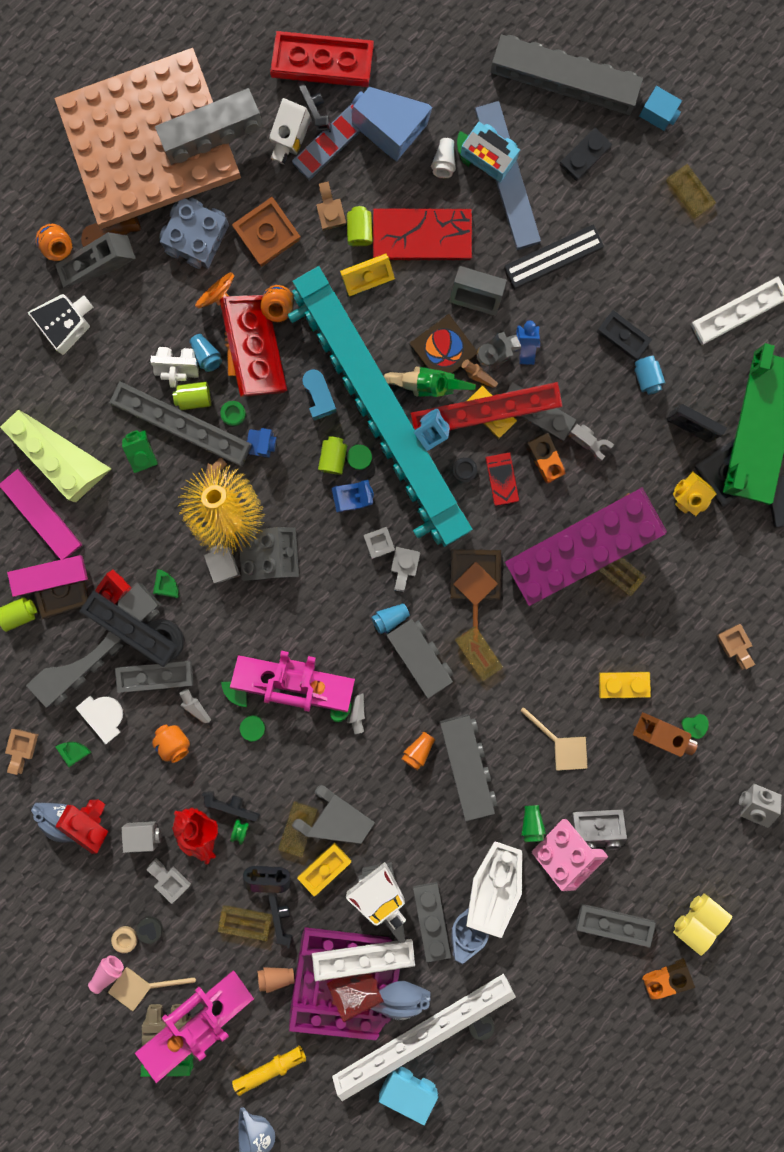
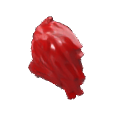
[172,808,218,864]

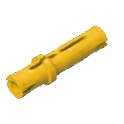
[232,1046,306,1096]

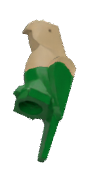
[384,367,476,397]

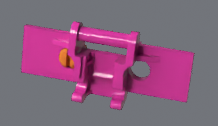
[230,651,355,713]
[135,971,254,1083]

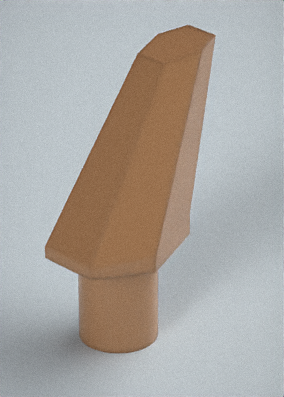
[461,359,498,388]
[203,457,227,489]

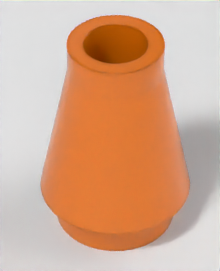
[402,732,436,771]

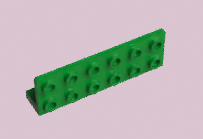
[723,343,784,505]

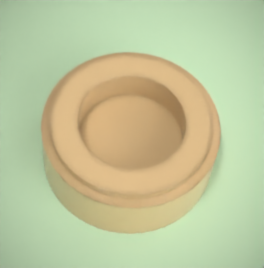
[111,926,138,953]

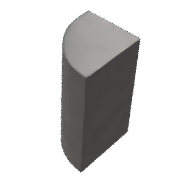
[449,266,507,316]

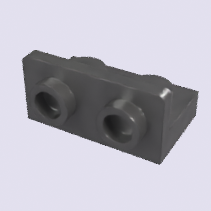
[572,810,627,850]

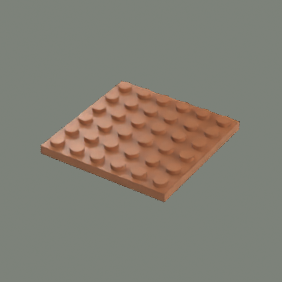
[55,48,241,229]

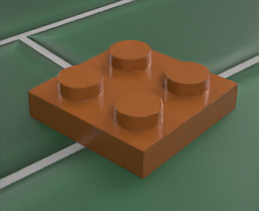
[232,197,301,267]

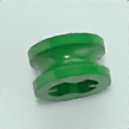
[230,820,249,845]

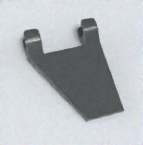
[292,785,375,844]

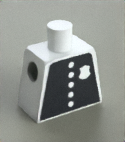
[28,294,94,355]

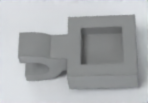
[568,424,614,461]
[391,547,420,592]
[147,858,191,904]

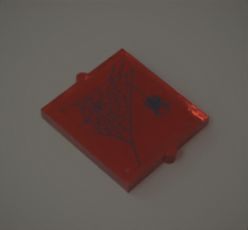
[327,973,384,1022]

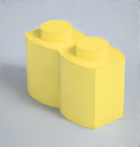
[673,894,732,956]

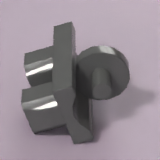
[476,332,521,371]

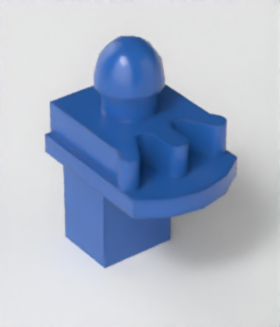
[516,320,540,365]

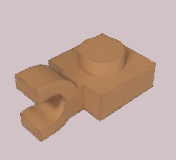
[316,182,346,231]
[716,624,755,670]
[5,729,38,775]

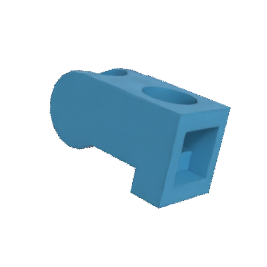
[303,370,337,421]
[414,409,450,451]

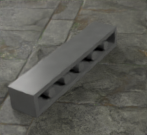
[490,34,643,115]

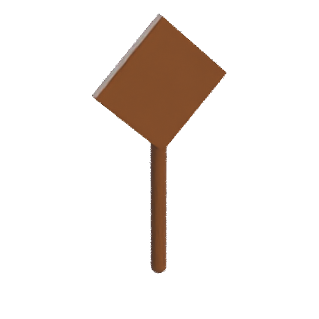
[453,561,498,642]

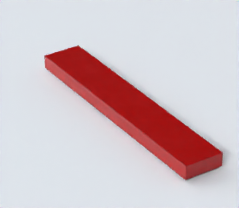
[411,382,563,430]

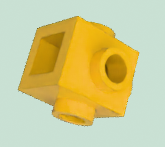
[673,472,716,516]

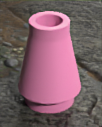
[88,956,124,994]

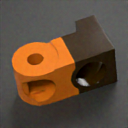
[524,433,565,484]
[642,958,695,999]

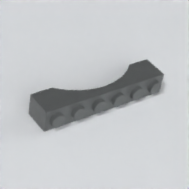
[26,583,162,708]

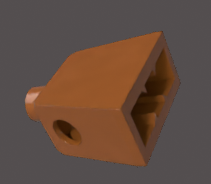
[632,712,697,757]

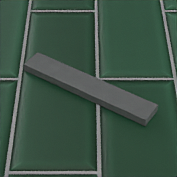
[109,381,253,467]

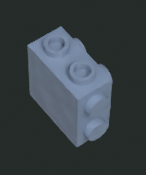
[159,198,229,269]

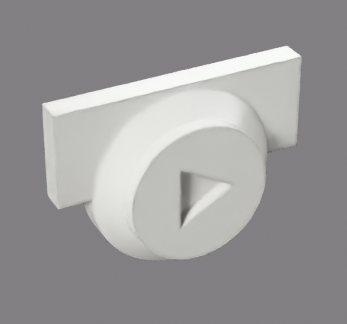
[76,696,123,744]

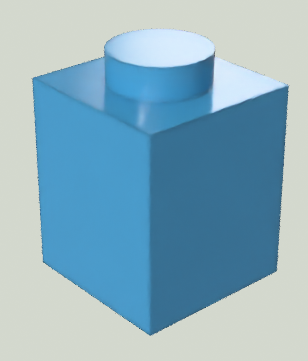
[639,86,682,131]

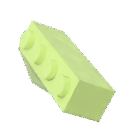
[0,410,111,502]

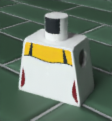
[269,98,312,164]
[346,862,406,930]

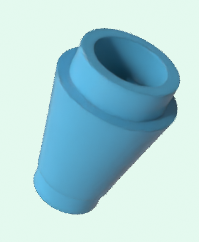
[189,334,222,372]
[371,603,410,635]

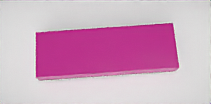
[7,555,88,597]

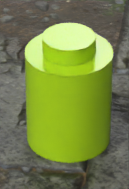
[347,206,372,246]
[173,382,211,410]
[318,437,348,475]
[0,597,37,632]

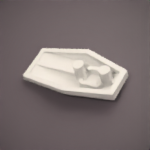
[466,842,522,938]

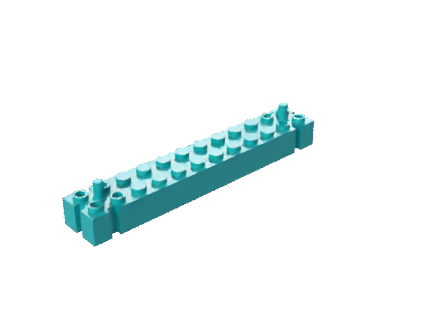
[288,266,473,547]

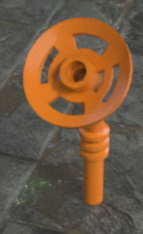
[195,272,236,376]

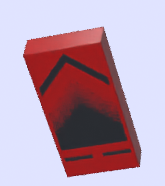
[485,453,519,506]

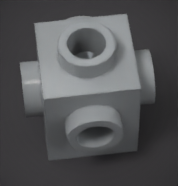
[739,784,782,828]

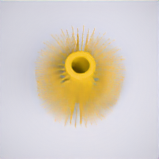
[178,464,265,556]

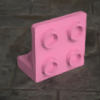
[532,819,608,891]

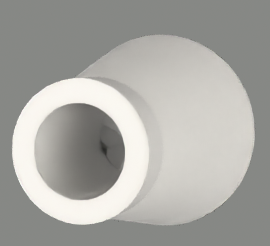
[431,138,456,178]

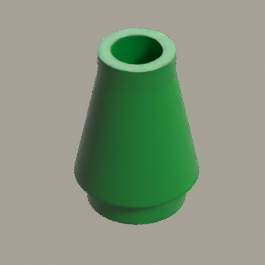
[521,805,546,842]

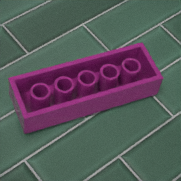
[505,487,667,606]

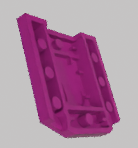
[289,927,400,1040]

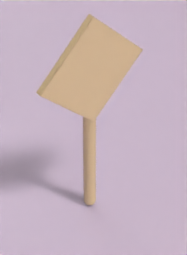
[521,708,587,770]
[108,967,196,1011]

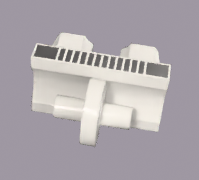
[150,347,199,388]

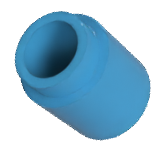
[634,356,666,395]

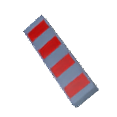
[292,104,361,181]

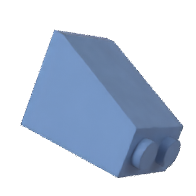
[351,87,432,162]

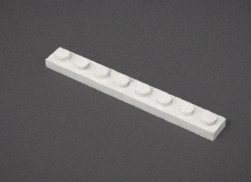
[332,974,516,1101]

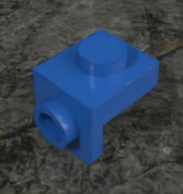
[247,428,277,458]
[332,480,374,512]

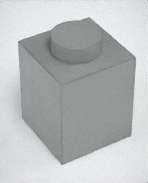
[204,544,240,584]
[122,821,161,853]

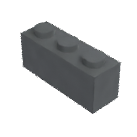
[387,619,454,698]

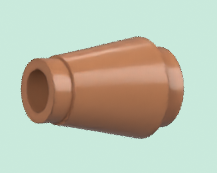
[257,967,294,993]

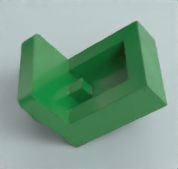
[122,430,158,473]

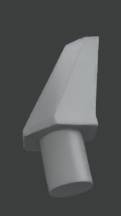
[179,689,211,723]
[347,693,365,734]

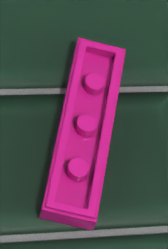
[0,469,82,560]

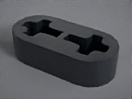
[243,866,291,893]

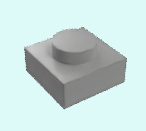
[364,527,395,559]

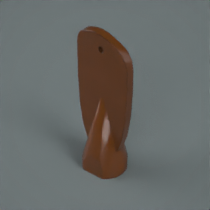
[81,216,141,247]

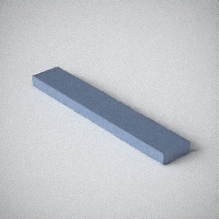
[475,101,541,250]

